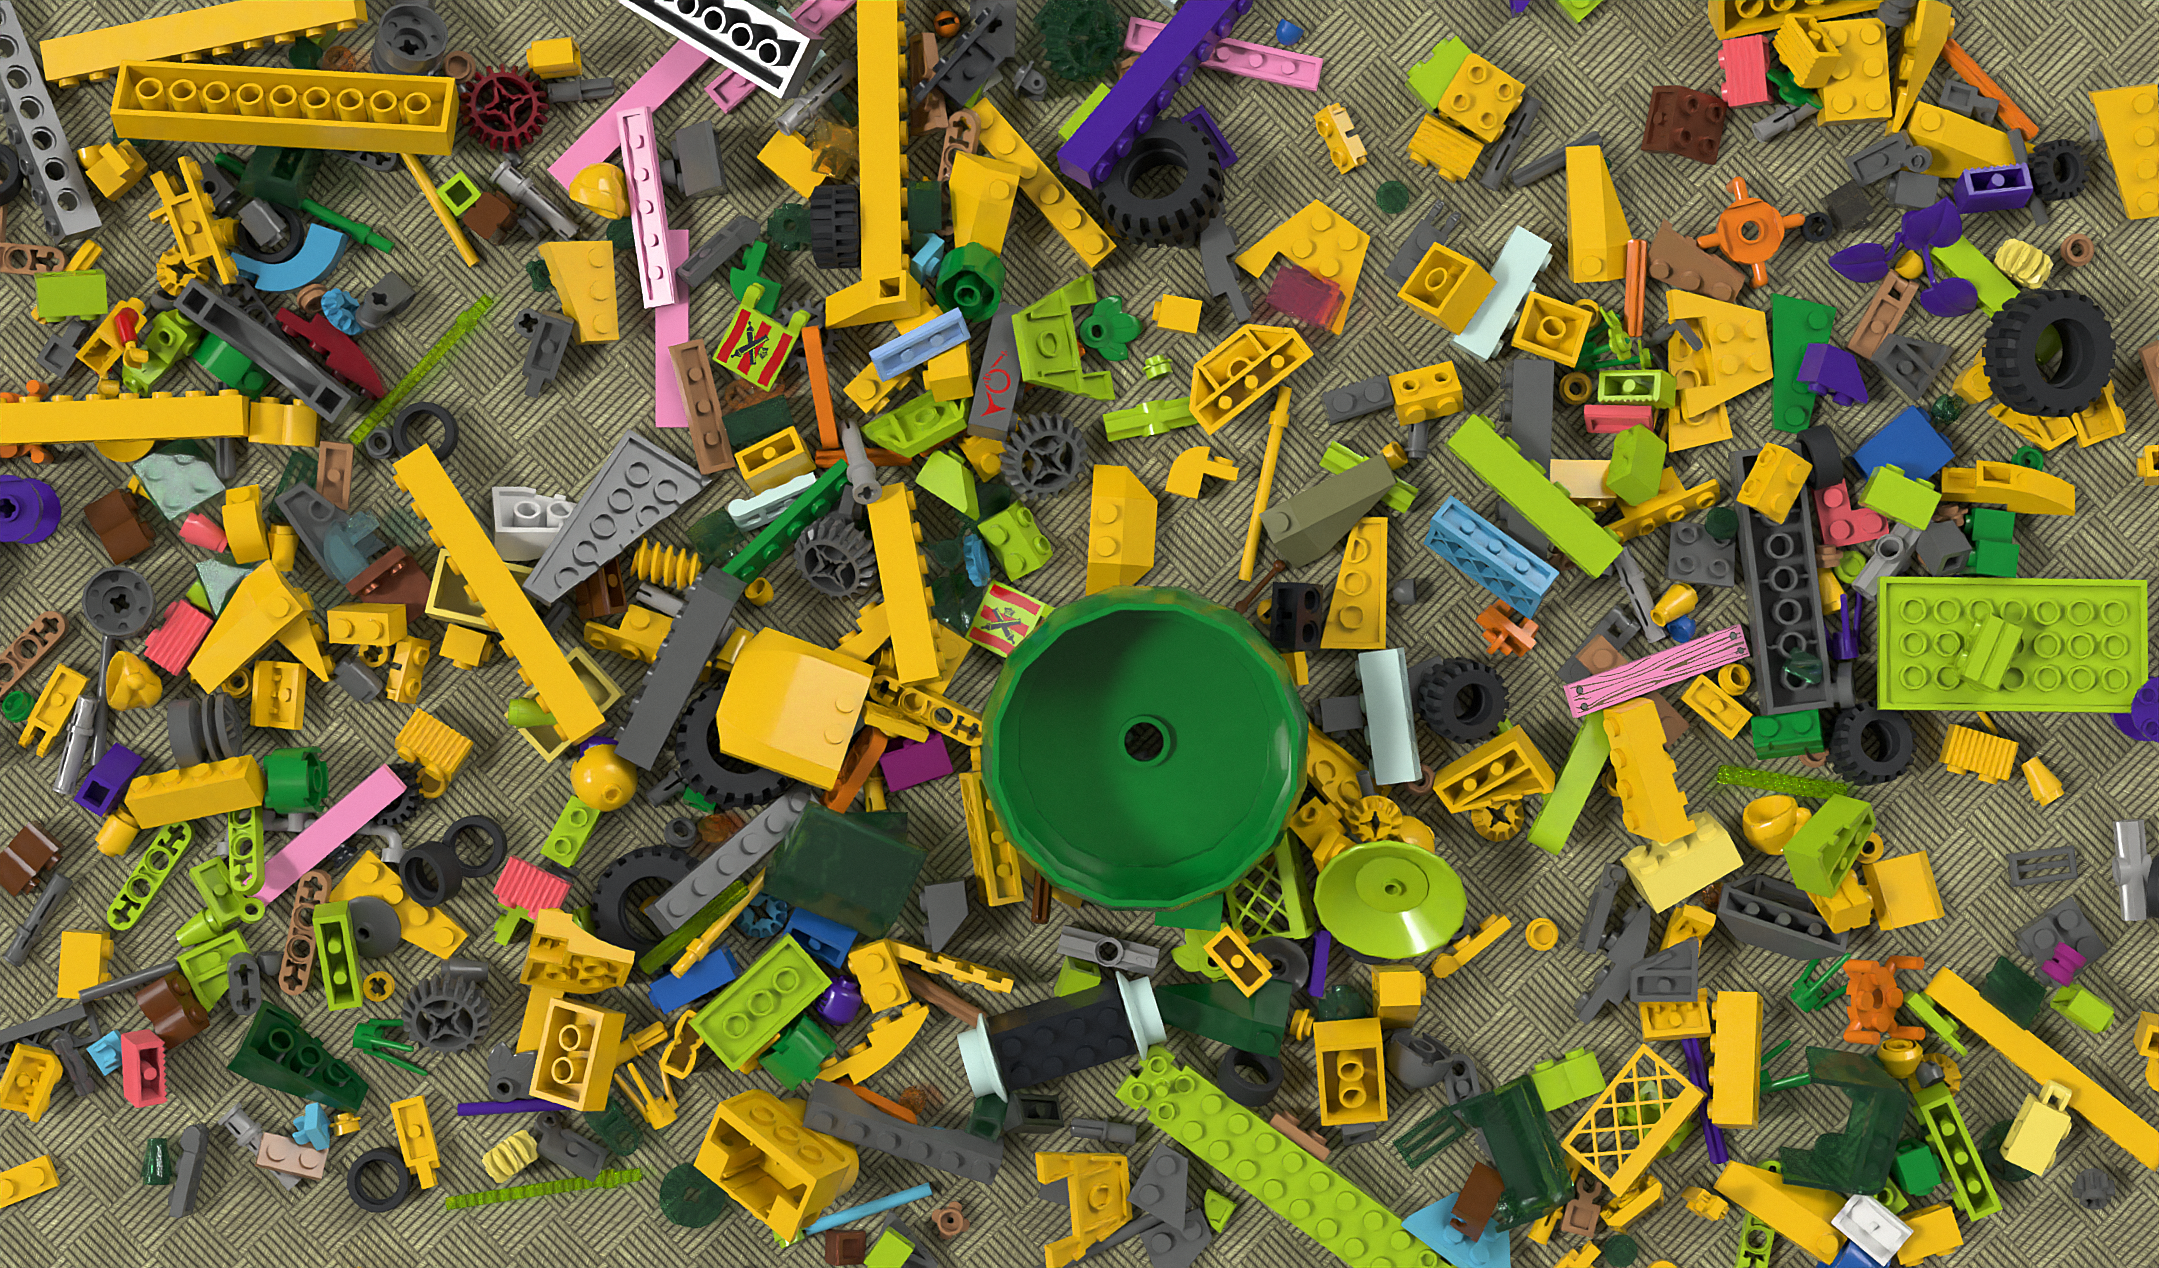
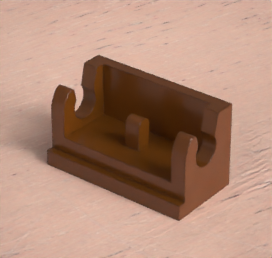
[1450,1161,1509,1243]

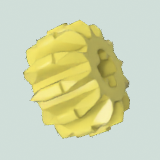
[1993,239,2054,289]
[482,1130,540,1183]

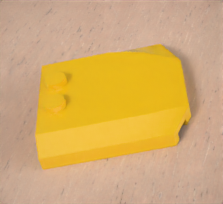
[715,627,875,792]

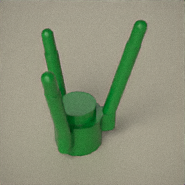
[1789,952,1851,1014]
[353,1018,428,1076]
[1760,1039,1823,1097]

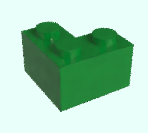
[1960,508,2020,578]

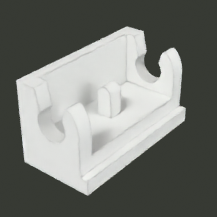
[1831,1188,1914,1267]

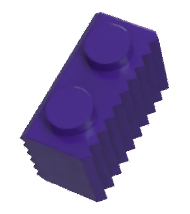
[1953,162,2033,214]

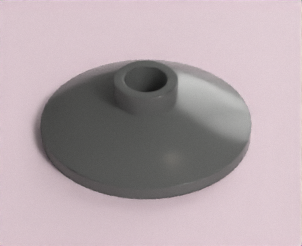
[349,896,401,958]
[1249,936,1309,995]

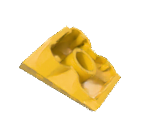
[1862,850,1945,931]
[1599,1173,1664,1235]

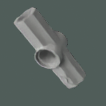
[1851,518,1934,602]
[2112,819,2153,921]
[1057,925,1160,976]

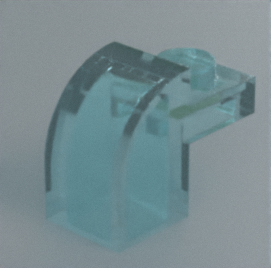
[323,509,380,586]

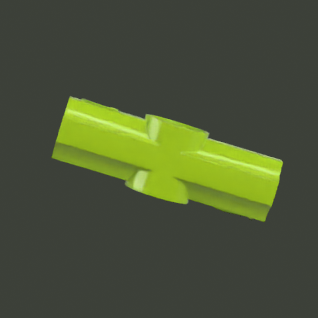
[1102,396,1199,443]
[1319,441,1419,514]

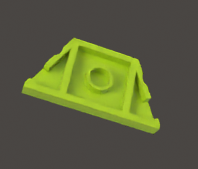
[859,371,977,458]

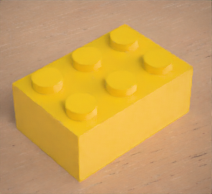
[1815,18,1892,127]
[529,997,626,1111]
[1313,1017,1388,1126]

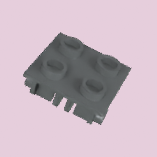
[1664,521,1736,588]

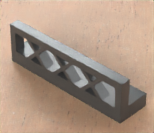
[0,1001,103,1072]

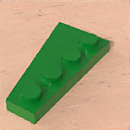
[1770,293,1837,435]

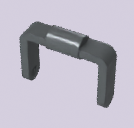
[1644,319,1703,372]

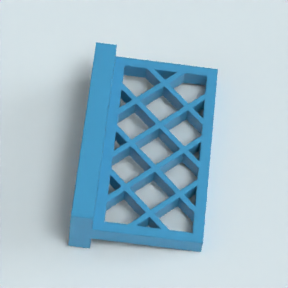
[1423,495,1560,620]

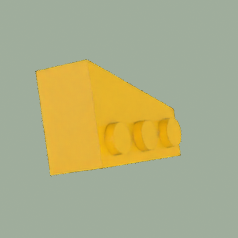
[1371,962,1426,1029]

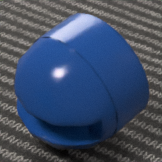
[1276,18,1304,46]
[1667,614,1696,643]

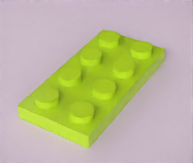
[688,932,832,1072]

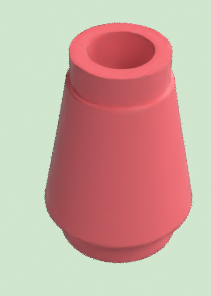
[179,512,228,553]

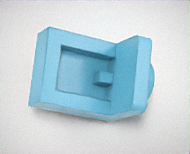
[910,226,945,286]

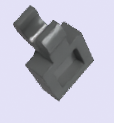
[1938,79,2000,124]
[35,320,91,379]

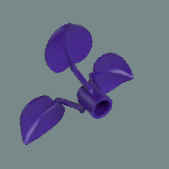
[1828,196,1978,317]

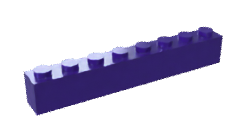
[1056,0,1253,191]

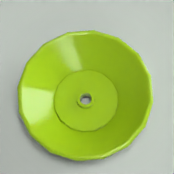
[1313,840,1468,960]

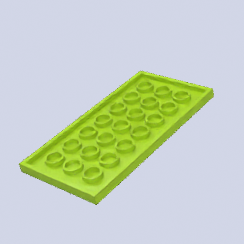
[1877,576,2148,714]

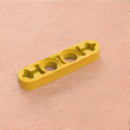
[868,670,982,746]

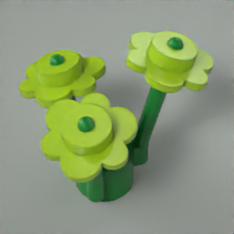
[1573,306,1654,373]

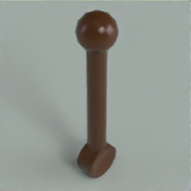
[1235,559,1286,614]

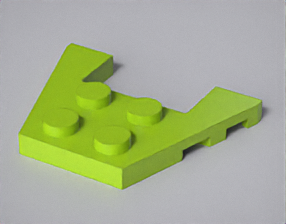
[1011,273,1115,402]

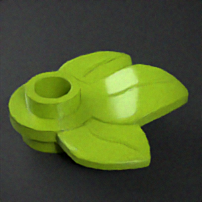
[1171,921,1233,979]

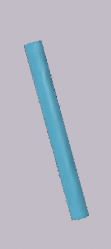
[805,1182,933,1236]

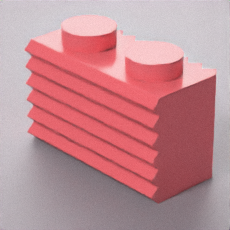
[1718,35,1774,109]
[144,599,218,676]
[493,855,573,920]
[121,1029,168,1108]

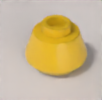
[1877,1038,1923,1079]

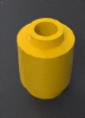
[95,806,141,858]

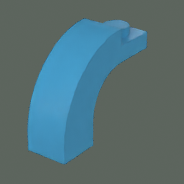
[231,223,349,294]

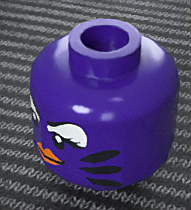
[815,975,863,1026]

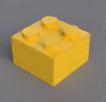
[1397,242,1497,336]

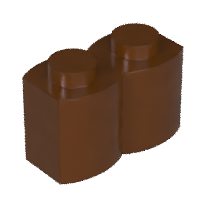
[83,488,156,566]
[0,820,65,897]
[135,970,210,1050]

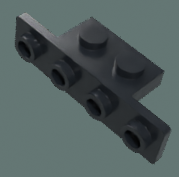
[910,3,1005,110]

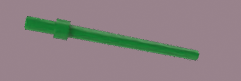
[214,152,395,255]

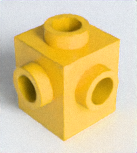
[1289,796,1347,853]

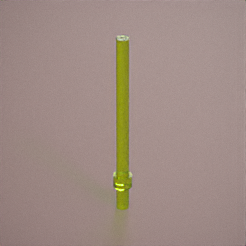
[348,293,494,446]
[445,1167,643,1210]

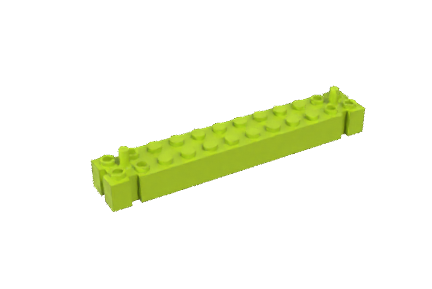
[1115,1042,1458,1268]

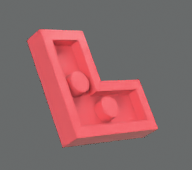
[1810,478,1890,547]

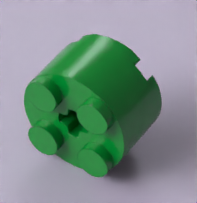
[935,242,1006,323]
[263,746,329,814]
[758,1012,837,1092]

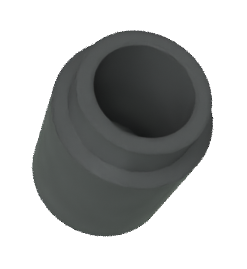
[238,196,287,247]
[333,656,383,705]

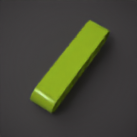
[1929,235,2062,366]
[1526,709,1611,856]

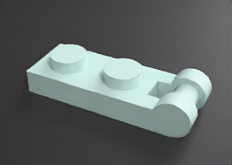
[728,472,817,532]

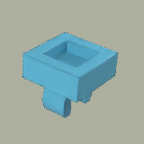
[86,1029,122,1076]
[293,1102,331,1151]

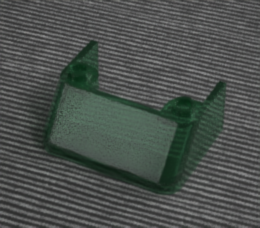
[1778,1046,1909,1196]
[1447,1075,1575,1233]

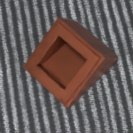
[825,1229,866,1266]

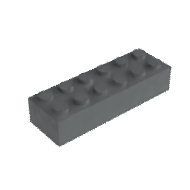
[619,0,825,99]
[1495,359,1554,561]
[614,565,747,771]

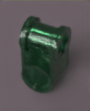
[583,1093,644,1156]

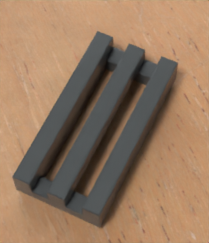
[2006,845,2078,887]

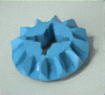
[321,288,366,335]
[963,534,990,587]
[736,885,787,938]

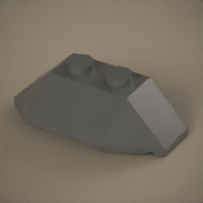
[1717,873,1849,961]

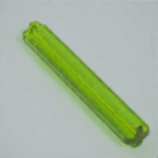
[1716,765,1847,800]
[638,880,750,975]

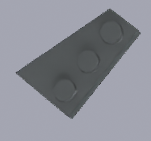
[274,480,387,581]

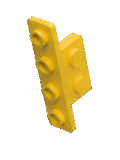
[162,156,238,285]
[1602,466,1721,545]
[583,604,712,682]

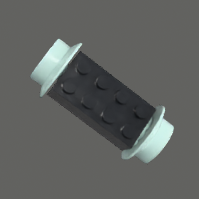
[957,971,1167,1103]

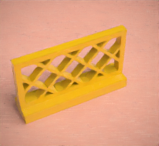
[958,771,1025,906]
[1560,1043,1708,1198]

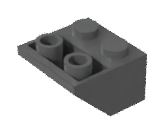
[919,877,970,952]

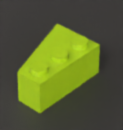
[1782,793,1877,899]

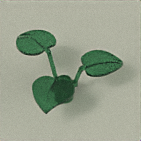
[857,483,1011,632]

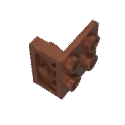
[1641,85,1728,165]
[345,545,432,626]

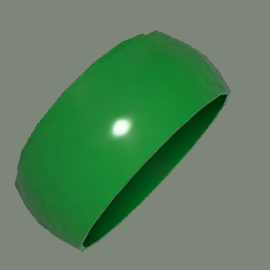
[981,585,1309,912]

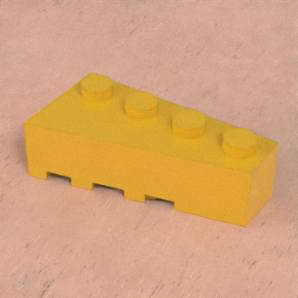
[1602,696,1697,844]

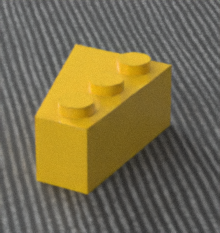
[538,241,619,345]
[1433,724,1556,814]

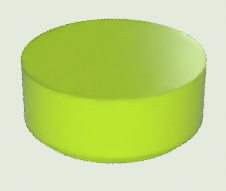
[1832,551,1867,584]

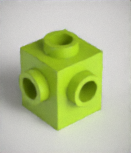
[144,308,205,364]

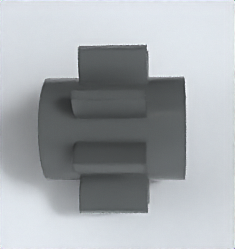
[2072,1168,2115,1210]

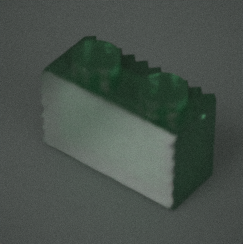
[721,394,797,449]

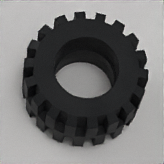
[810,184,861,269]
[1417,657,1510,745]
[1824,700,1917,786]

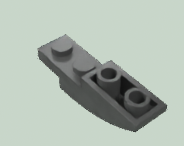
[1199,202,1254,325]
[1573,901,1651,1025]

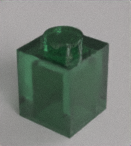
[907,181,943,234]
[964,1092,1010,1143]

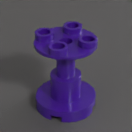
[0,475,62,544]
[2110,676,2159,743]

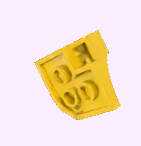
[519,907,635,994]

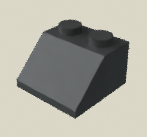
[671,120,728,200]

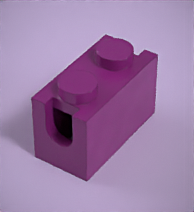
[879,727,954,792]

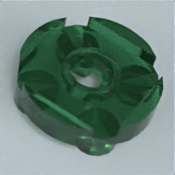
[659,1162,726,1228]

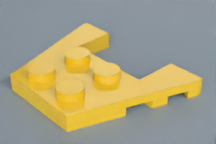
[1234,199,1370,336]
[1666,289,1774,419]
[1035,1151,1133,1268]

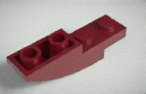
[275,307,391,402]

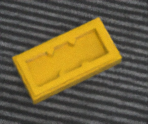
[860,700,929,743]

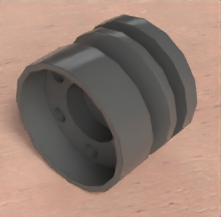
[370,3,449,77]
[81,566,157,641]
[167,692,242,768]

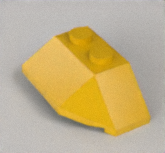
[1189,324,1314,436]
[1085,464,1158,596]

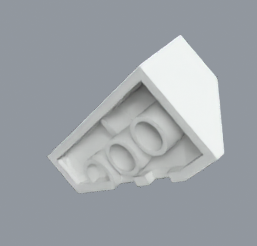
[492,487,577,561]

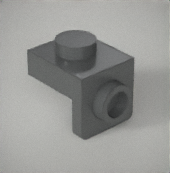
[825,485,865,530]

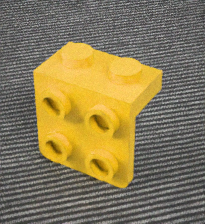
[1437,53,1526,144]

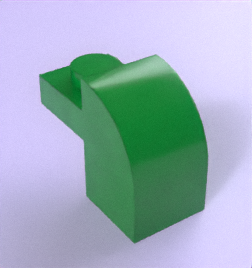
[730,240,784,318]
[191,331,273,400]

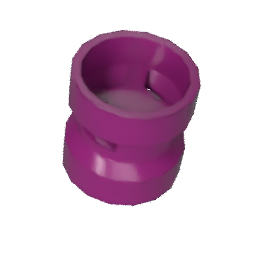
[2040,941,2087,988]

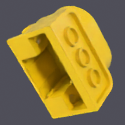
[693,1089,859,1243]

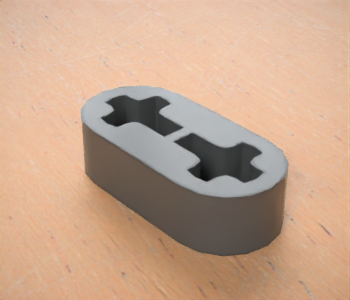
[227,952,261,1016]

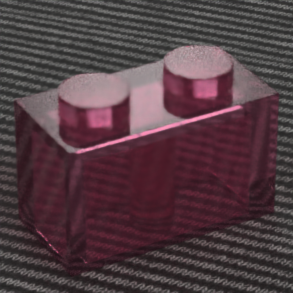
[1265,265,1346,333]

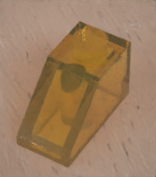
[811,117,858,180]

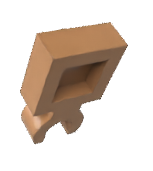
[1559,1175,1602,1238]

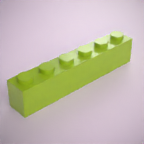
[1444,413,1624,579]

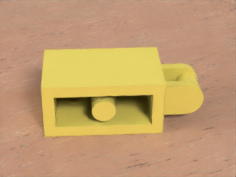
[1999,1079,2072,1176]

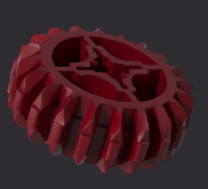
[459,63,549,154]

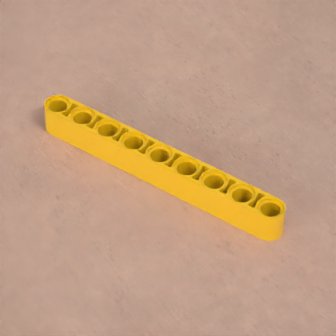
[1923,966,2159,1172]

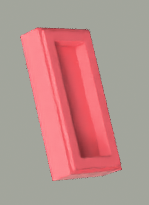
[1584,405,1654,434]

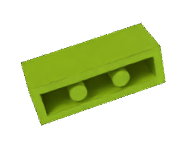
[312,900,364,1011]

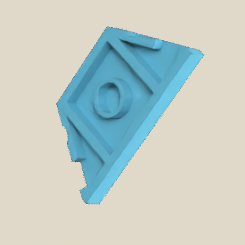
[1401,1192,1511,1268]

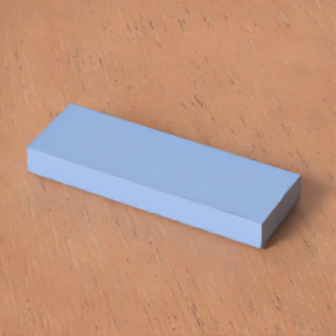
[868,307,971,382]

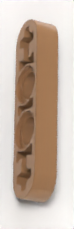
[930,108,981,236]
[0,611,70,702]
[279,869,332,995]

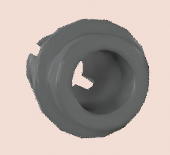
[1404,420,1431,460]

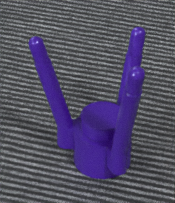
[1823,591,1863,660]

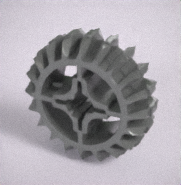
[999,411,1089,501]
[793,516,880,603]
[401,971,492,1057]

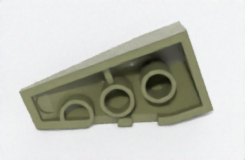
[1259,452,1398,569]

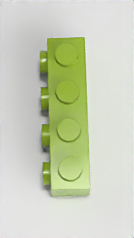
[1912,1081,2003,1222]

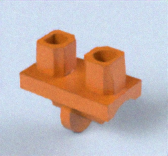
[1474,599,1539,658]

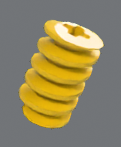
[630,538,703,591]

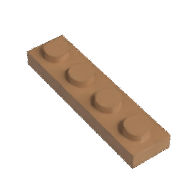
[668,338,736,475]
[1575,634,1691,749]

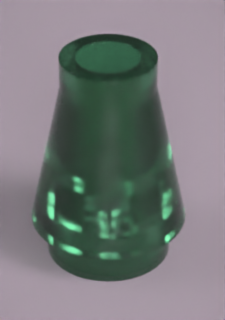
[139,1138,173,1185]

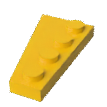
[2088,83,2159,220]
[1668,318,1733,453]
[1320,517,1388,649]
[1307,722,1392,838]
[329,849,470,959]
[888,937,1015,994]

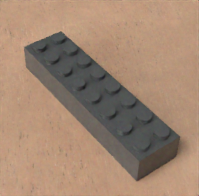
[1728,443,1834,715]

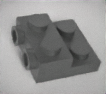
[2013,896,2108,989]

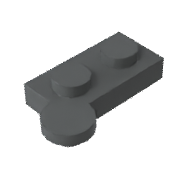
[1844,129,1933,189]
[534,1111,609,1182]

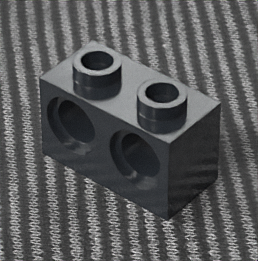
[1269,582,1323,651]

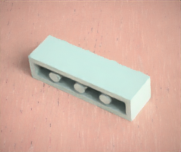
[1450,225,1553,362]
[1355,647,1422,785]

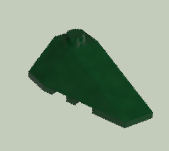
[1154,978,1292,1058]
[226,1000,369,1114]

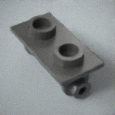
[1012,60,1048,102]

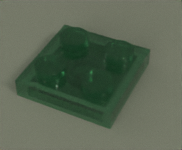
[131,439,225,524]

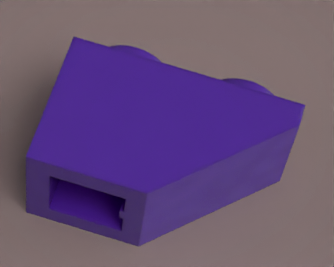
[1796,343,1869,407]
[73,742,145,817]

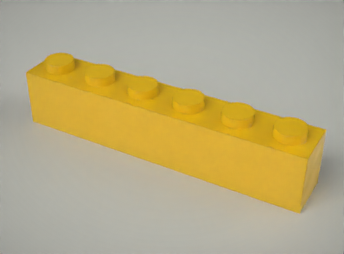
[961,97,1117,272]
[867,482,947,688]

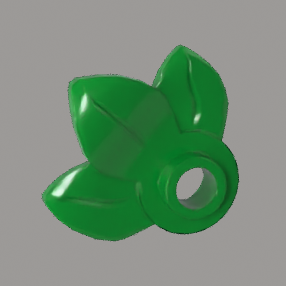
[1766,68,1824,110]
[1079,295,1143,362]

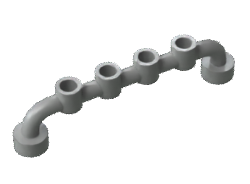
[216,810,408,863]

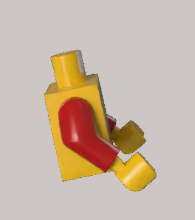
[75,297,149,399]

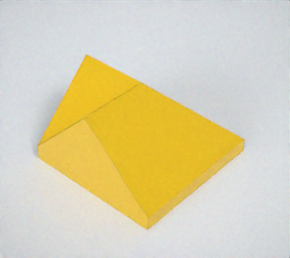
[1511,291,1593,368]

